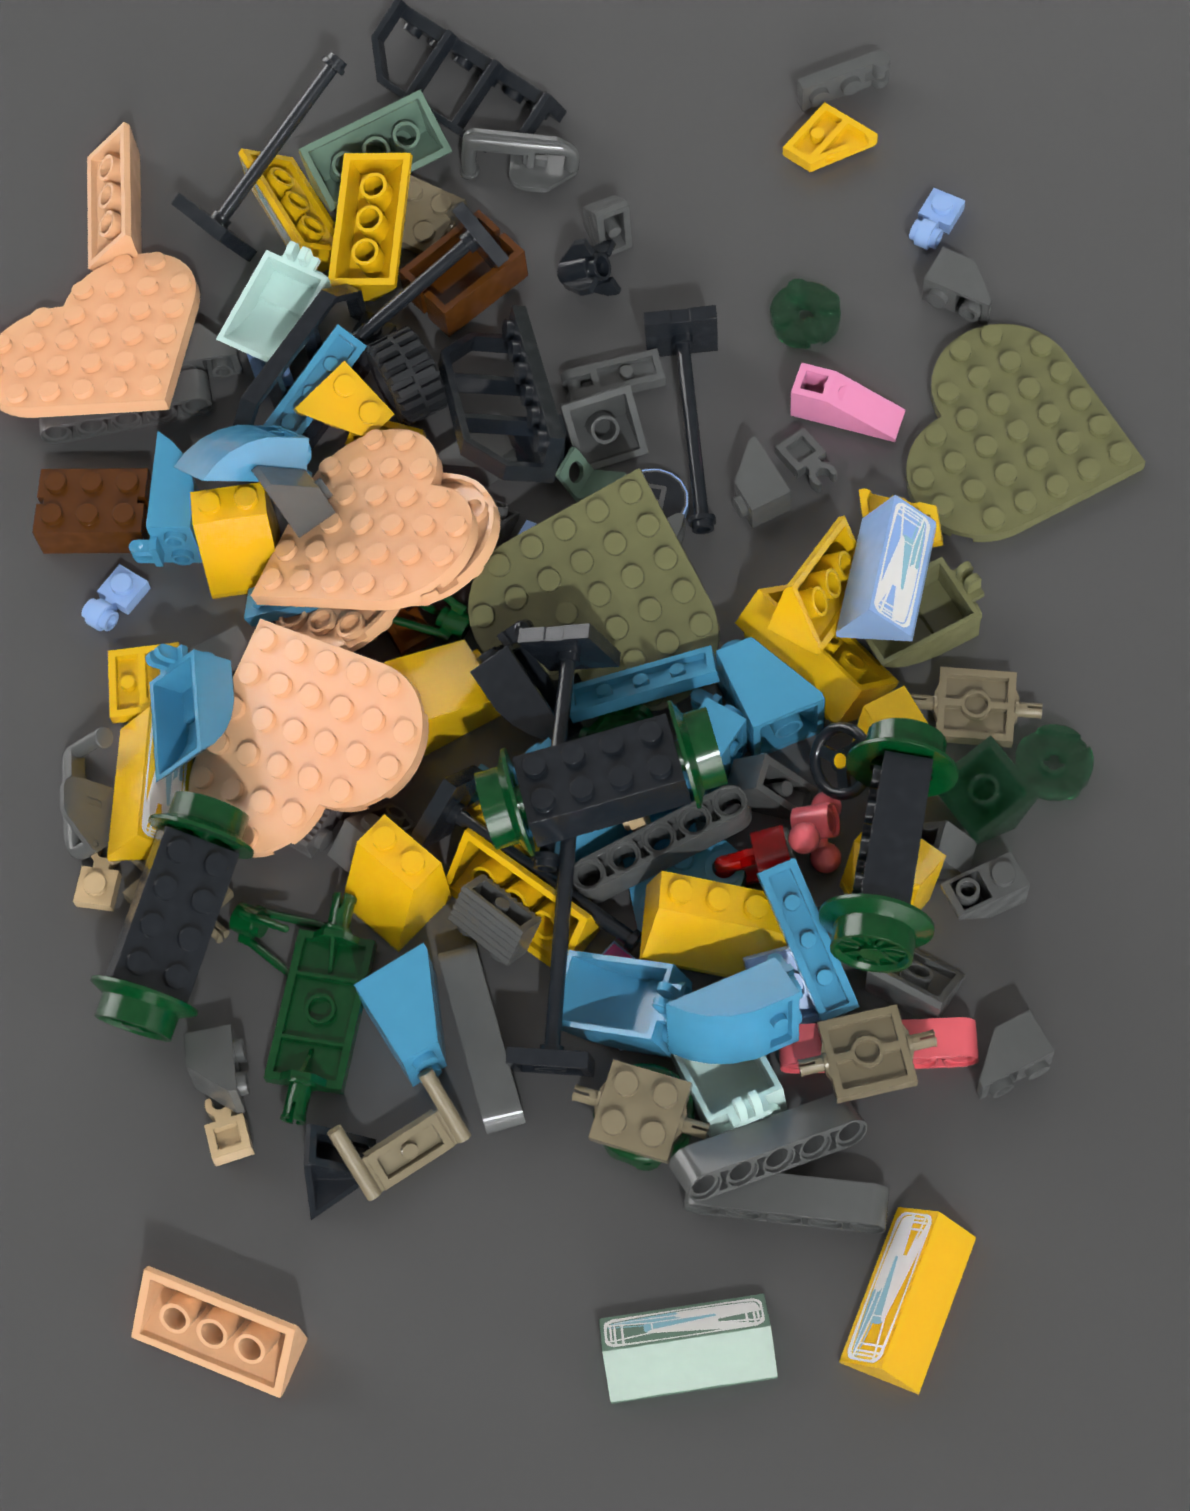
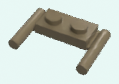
[327,1067,471,1201]

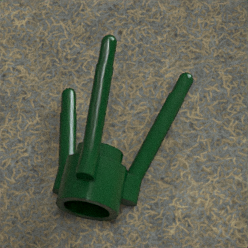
[392,595,471,642]
[229,902,327,977]

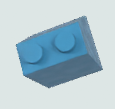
[716,637,825,756]
[354,943,447,1087]

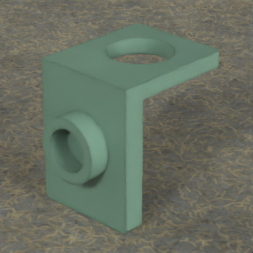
[555,447,627,502]

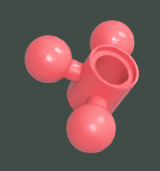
[788,792,842,873]

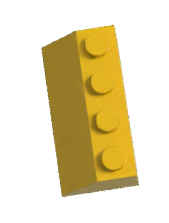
[328,153,413,301]
[735,584,899,723]
[639,871,787,977]

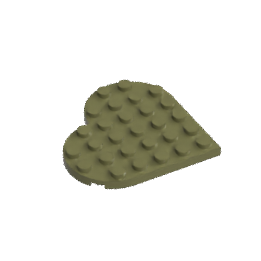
[906,324,1146,542]
[468,468,720,712]

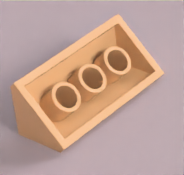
[87,122,142,271]
[131,1266,308,1398]

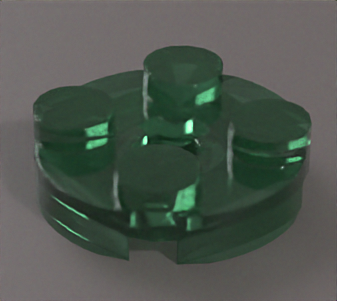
[770,278,841,349]
[1014,724,1094,801]

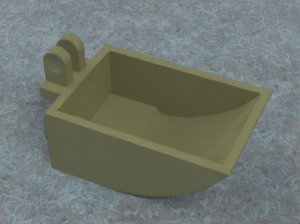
[865,557,985,668]

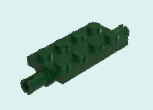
[264,892,377,1125]

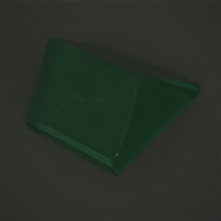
[938,735,1040,844]

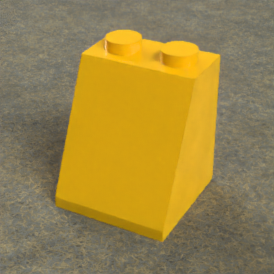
[190,482,280,599]
[384,639,501,756]
[343,814,452,952]

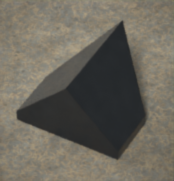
[304,1124,376,1220]

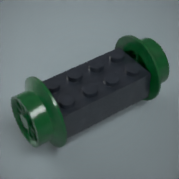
[474,700,728,857]
[819,718,959,973]
[90,791,254,1042]

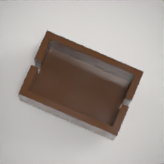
[399,209,528,337]
[32,468,152,554]

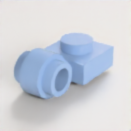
[909,188,965,250]
[82,564,151,632]

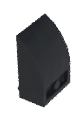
[470,619,583,742]

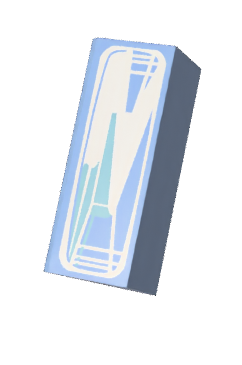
[836,495,937,641]

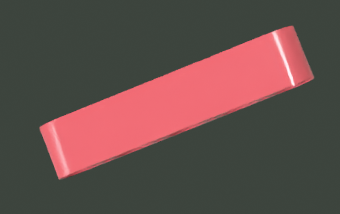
[779,1017,979,1074]

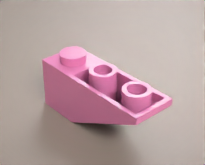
[791,363,905,442]

